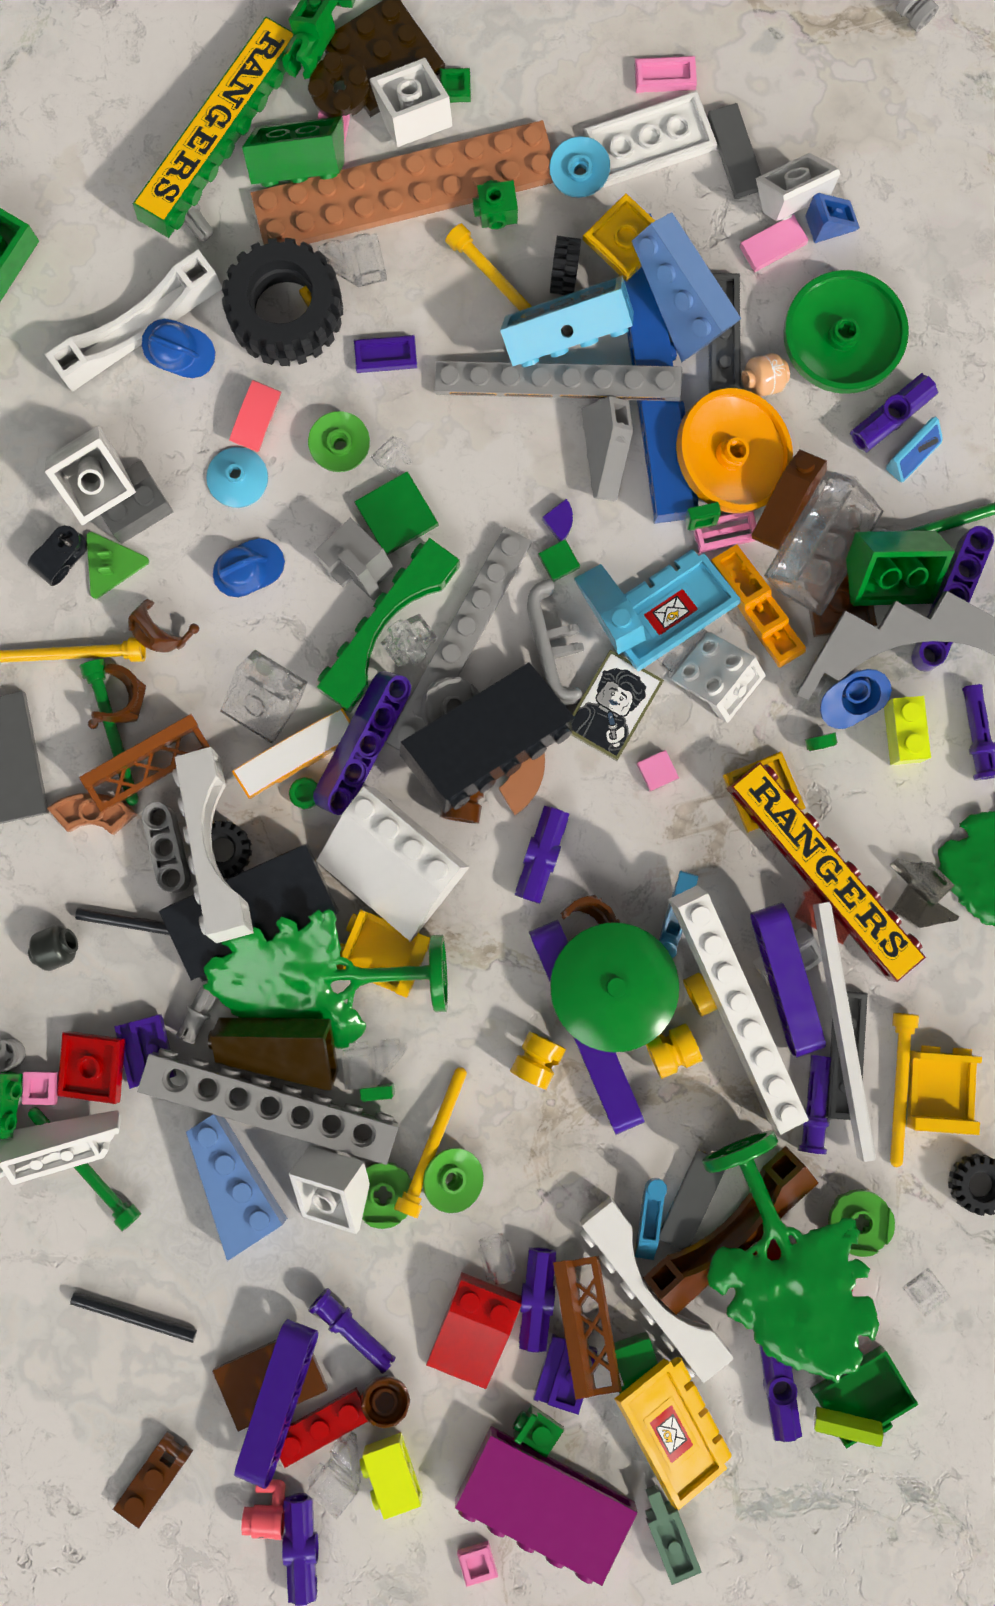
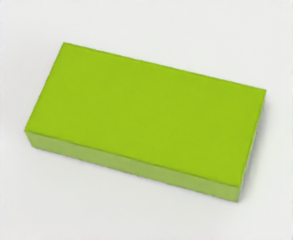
[814,1406,884,1447]

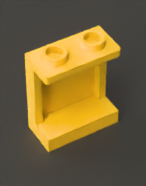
[337,909,430,998]
[907,1045,982,1135]

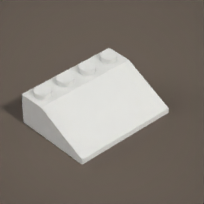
[317,786,469,941]

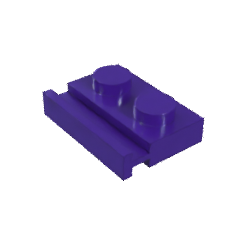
[114,1014,177,1089]
[533,1333,598,1415]

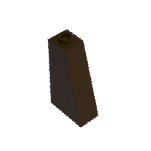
[208,1017,339,1090]

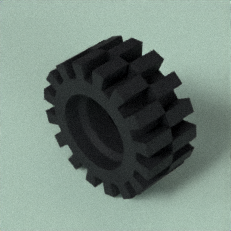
[550,236,581,295]
[211,820,252,878]
[948,1154,995,1216]

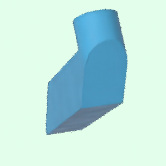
[659,871,698,959]
[635,1178,667,1260]

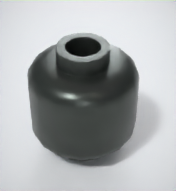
[28,925,78,971]

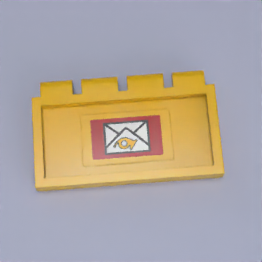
[614,1357,732,1511]

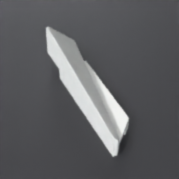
[0,1110,121,1185]

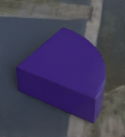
[542,499,573,542]

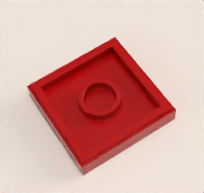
[57,1031,125,1104]

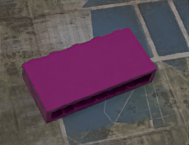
[455,1426,638,1586]

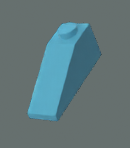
[574,564,646,655]

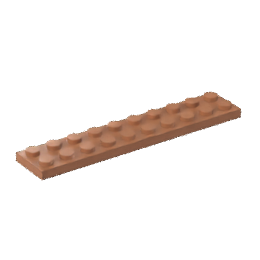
[250,120,553,246]

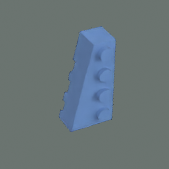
[632,212,741,363]
[186,1114,288,1261]

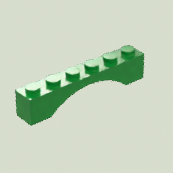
[317,538,460,713]

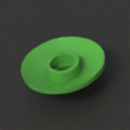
[308,411,370,472]
[423,1148,484,1213]

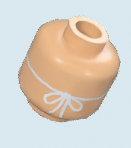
[741,353,790,397]

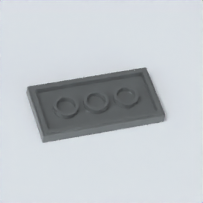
[0,691,49,824]

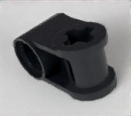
[27,525,87,586]

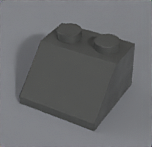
[100,460,174,544]

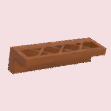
[79,714,210,813]
[553,1256,622,1399]

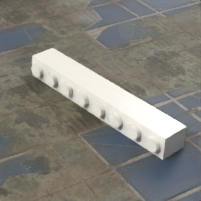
[668,885,809,1135]

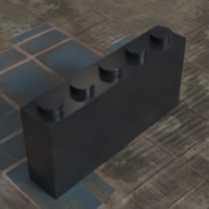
[400,662,575,813]
[159,843,339,982]

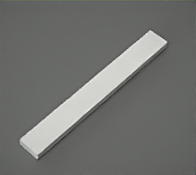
[813,902,876,1162]

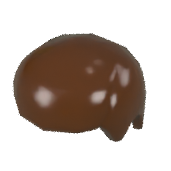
[361,1375,410,1428]

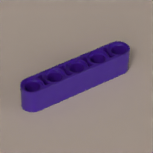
[911,526,994,672]
[313,671,411,815]
[750,902,826,1058]
[234,1319,319,1489]

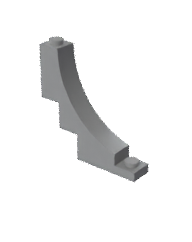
[797,591,995,700]

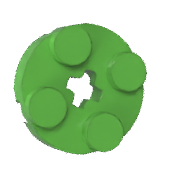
[362,1162,412,1229]
[828,1189,895,1257]

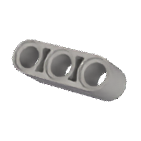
[142,802,191,893]

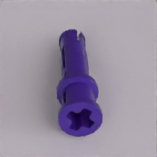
[962,684,995,781]
[798,1055,832,1154]
[308,1288,396,1374]

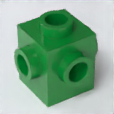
[472,180,518,230]

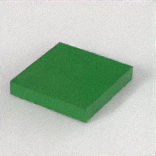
[354,471,439,555]

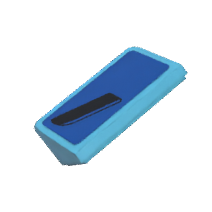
[886,416,943,483]

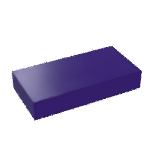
[354,335,417,373]

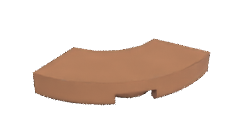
[499,753,545,816]
[47,793,138,835]

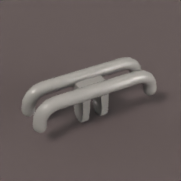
[527,579,584,705]

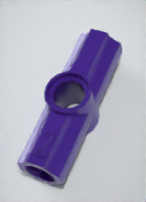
[850,373,939,453]
[515,806,569,904]
[519,1247,557,1353]
[759,1344,802,1442]
[282,1493,319,1606]

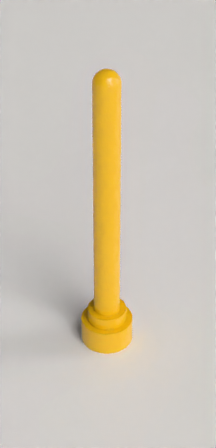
[445,223,532,311]
[0,637,146,663]
[890,1013,919,1167]
[394,1067,467,1219]

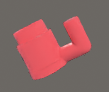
[241,1479,286,1541]

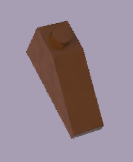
[752,449,827,550]

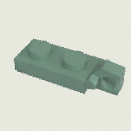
[645,1485,702,1585]

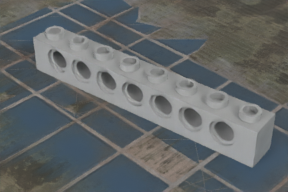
[137,1048,398,1165]

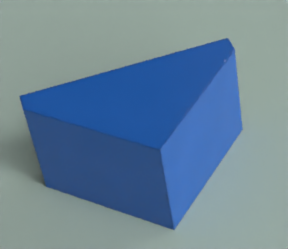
[805,193,860,243]

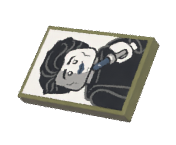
[571,650,664,761]

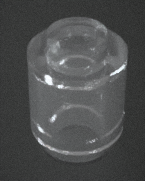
[478,1233,517,1285]

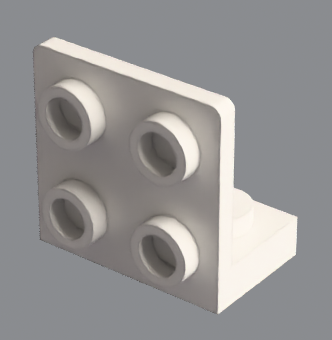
[672,632,766,723]

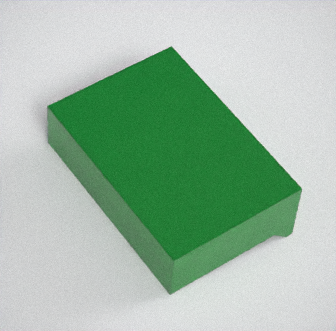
[810,1345,919,1449]

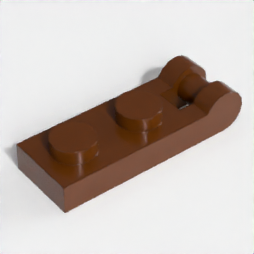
[112,1431,193,1529]

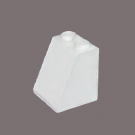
[45,425,136,525]

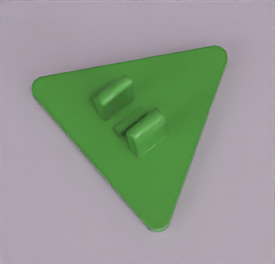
[87,532,149,599]

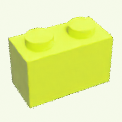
[884,696,931,765]
[359,1433,423,1520]

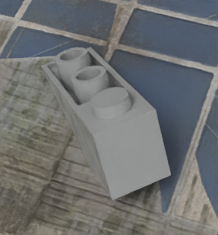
[581,396,633,501]

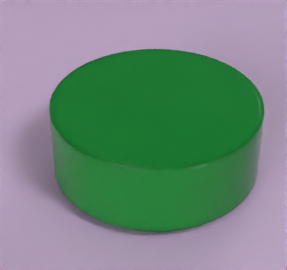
[804,732,838,751]
[289,777,317,809]

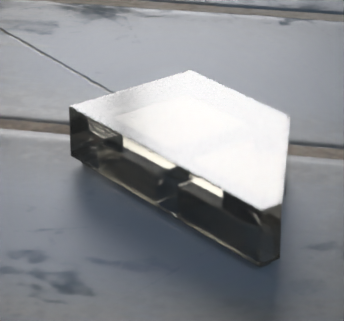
[890,858,955,908]
[892,885,959,928]

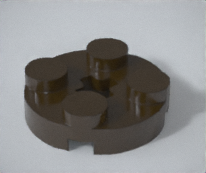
[308,52,370,117]

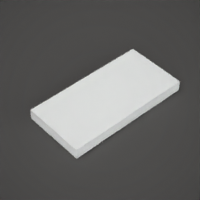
[583,91,717,188]

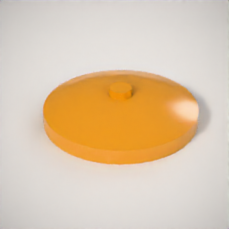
[676,388,793,513]

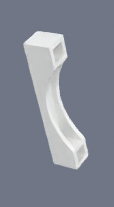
[45,249,222,392]
[173,747,254,943]
[580,1196,734,1383]

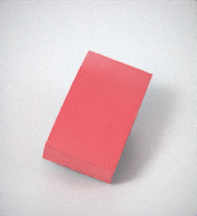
[229,380,282,452]

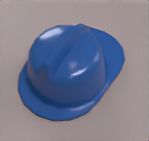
[141,319,216,379]
[213,538,285,598]
[820,669,892,729]

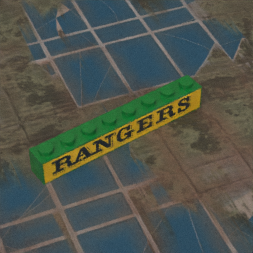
[132,17,293,238]

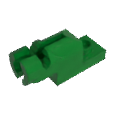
[282,0,339,79]

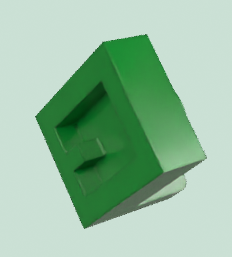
[512,1405,564,1458]

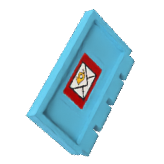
[623,549,740,672]

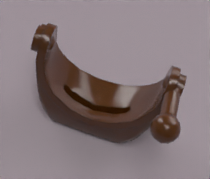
[128,599,199,653]
[88,664,146,729]
[560,894,621,924]

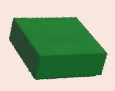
[440,68,471,103]
[685,502,721,531]
[538,539,580,582]
[360,1083,395,1102]

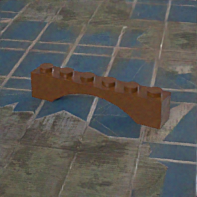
[643,1146,819,1315]

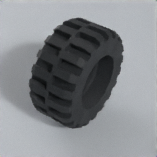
[222,238,343,366]

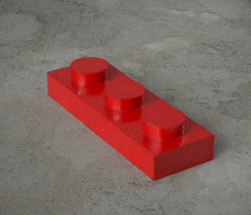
[280,1387,368,1468]

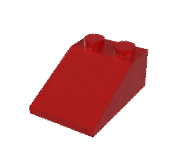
[426,1272,522,1389]

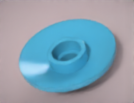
[550,136,610,198]
[206,447,268,508]

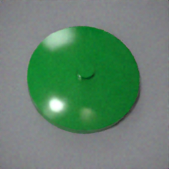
[783,270,909,394]
[550,923,679,1052]

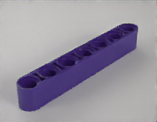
[529,919,645,1135]

